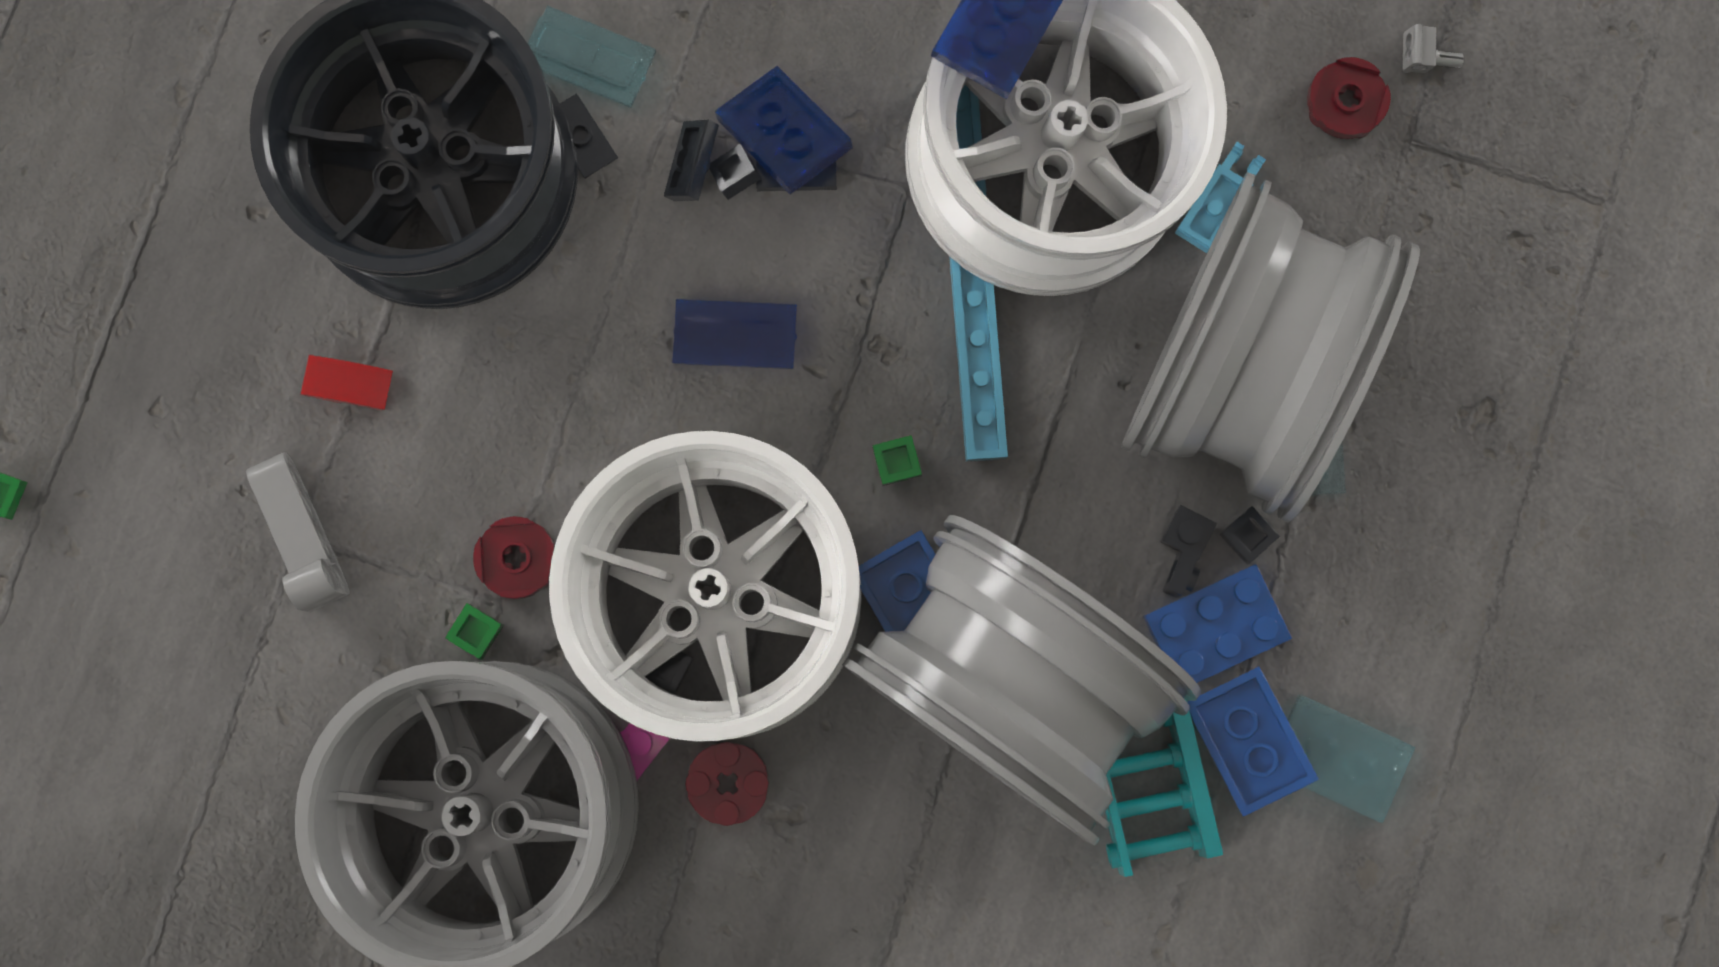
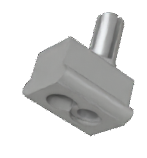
[1403,24,1464,73]

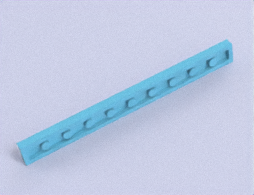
[949,85,1008,462]

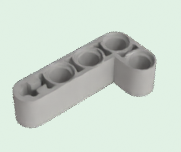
[246,452,350,612]

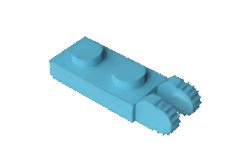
[1175,142,1266,253]

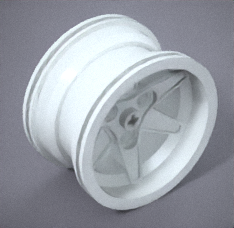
[905,0,1227,296]
[549,431,862,741]

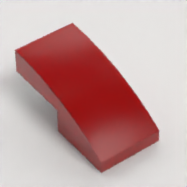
[300,355,393,411]

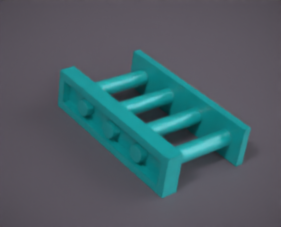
[1105,699,1224,877]

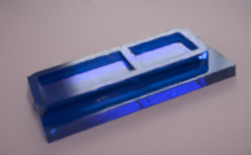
[672,299,797,369]

